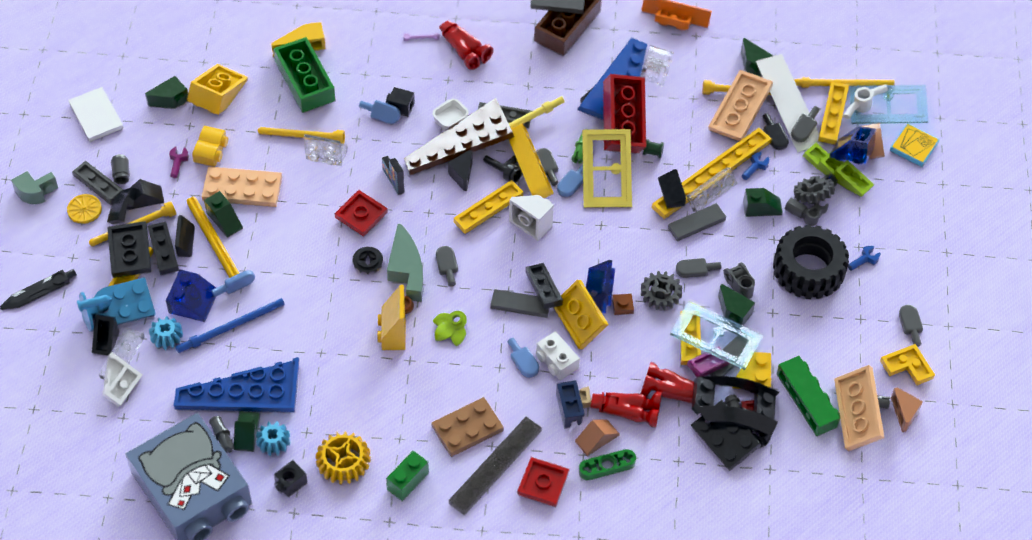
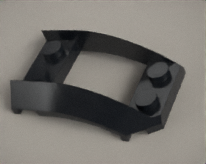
[691,376,779,438]

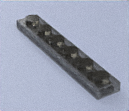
[449,417,542,516]

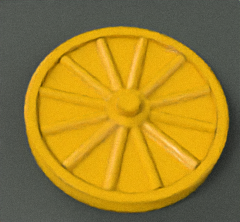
[67,194,102,224]

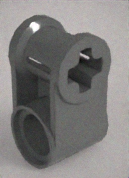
[723,262,755,299]

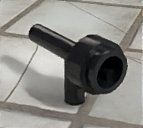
[483,155,522,183]

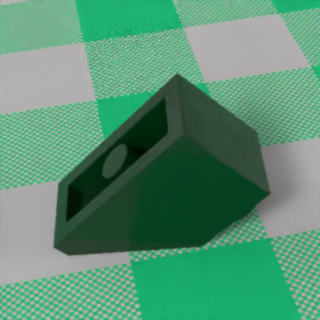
[741,38,774,77]
[145,76,188,109]
[743,188,783,217]
[204,191,243,238]
[718,284,755,329]

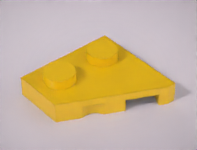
[732,352,771,389]

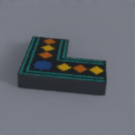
[382,155,405,195]

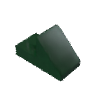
[234,411,260,452]

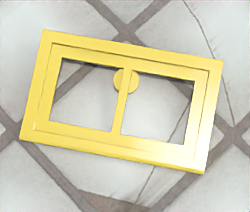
[582,129,632,208]

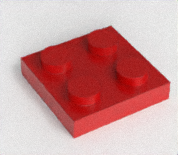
[334,190,388,237]
[517,457,570,507]

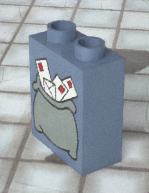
[125,412,252,540]

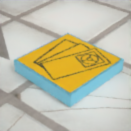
[890,123,940,167]

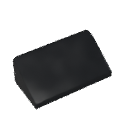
[658,169,686,209]
[175,215,195,257]

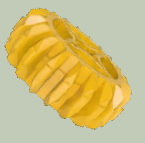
[315,431,371,485]

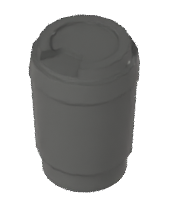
[111,154,130,184]

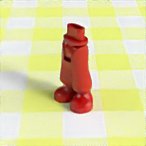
[439,20,494,70]
[641,362,694,403]
[590,391,662,428]

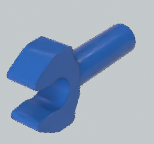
[741,152,769,180]
[848,246,881,271]

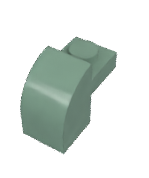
[11,171,58,204]

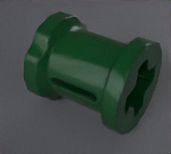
[643,139,664,159]

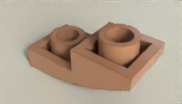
[862,123,885,160]

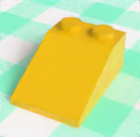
[187,64,248,115]
[377,285,406,350]

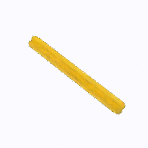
[187,196,239,278]

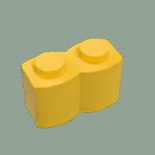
[192,126,228,167]

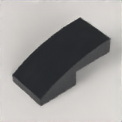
[107,187,136,224]

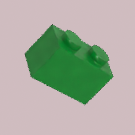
[386,450,429,501]

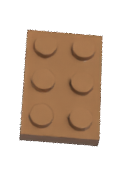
[431,397,504,457]

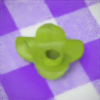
[433,311,467,346]

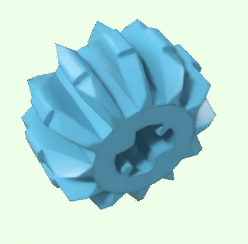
[149,316,183,351]
[256,421,291,456]

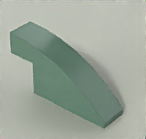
[387,224,423,302]

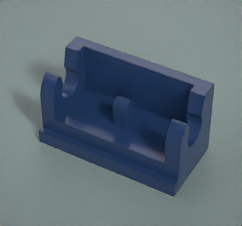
[556,380,585,429]

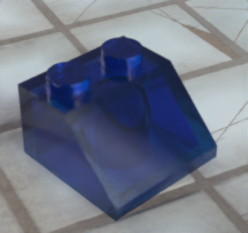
[166,269,217,322]

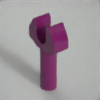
[169,146,189,178]

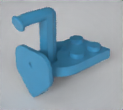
[77,277,156,332]

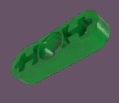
[579,449,636,480]

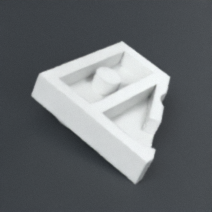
[102,352,142,407]

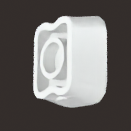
[433,99,469,131]

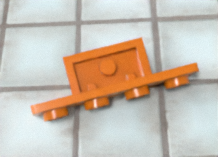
[641,0,712,30]

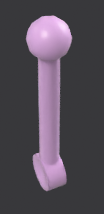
[403,33,440,41]

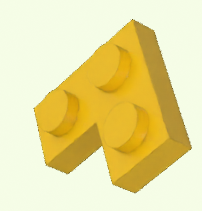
[880,344,935,385]

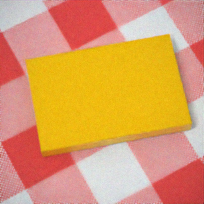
[553,279,609,350]

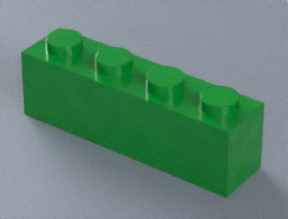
[776,355,840,437]

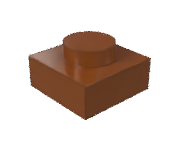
[612,293,634,315]

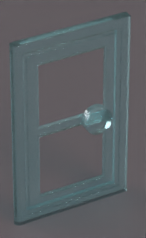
[849,85,928,124]
[670,301,763,370]

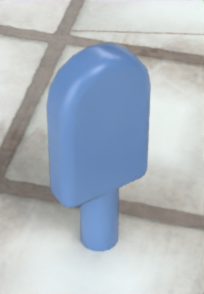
[359,100,401,124]
[557,164,583,197]
[211,270,255,297]
[507,338,539,378]

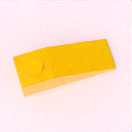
[271,22,326,57]

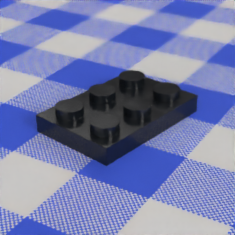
[107,221,152,278]
[691,400,761,471]

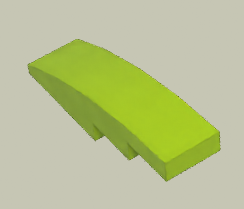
[803,143,874,197]

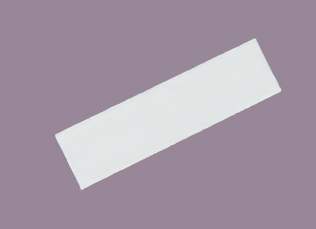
[756,54,824,152]

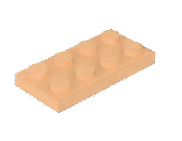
[708,70,773,141]
[202,167,282,207]
[834,365,884,451]

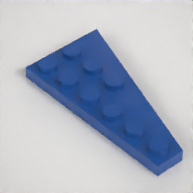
[577,37,647,120]
[174,357,300,412]

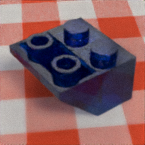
[829,126,876,164]
[586,260,616,313]

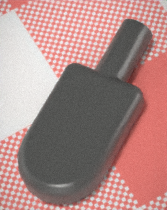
[791,106,820,142]
[536,148,558,186]
[436,246,458,287]
[676,258,721,278]
[899,305,923,347]

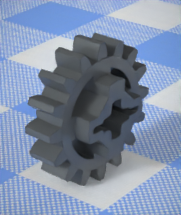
[793,176,835,204]
[640,271,682,310]

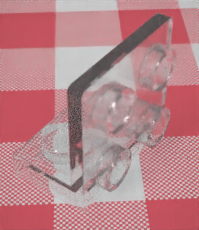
[304,134,348,166]

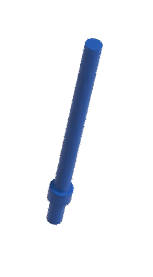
[175,298,285,353]

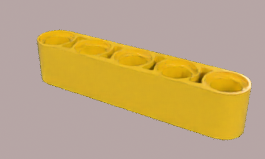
[509,123,554,199]

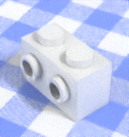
[536,331,580,380]

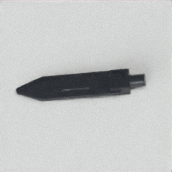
[0,269,77,310]

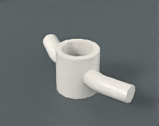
[843,85,888,119]

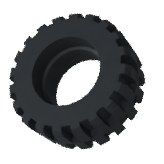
[773,225,849,299]

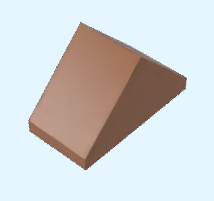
[891,388,923,432]
[575,419,619,456]

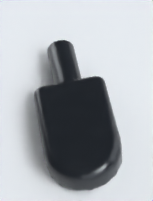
[762,113,789,150]

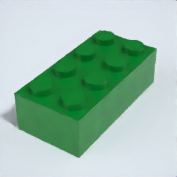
[273,37,336,113]

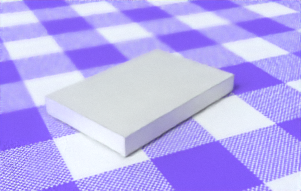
[68,87,124,142]

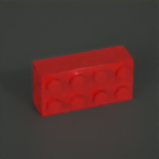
[603,74,646,154]

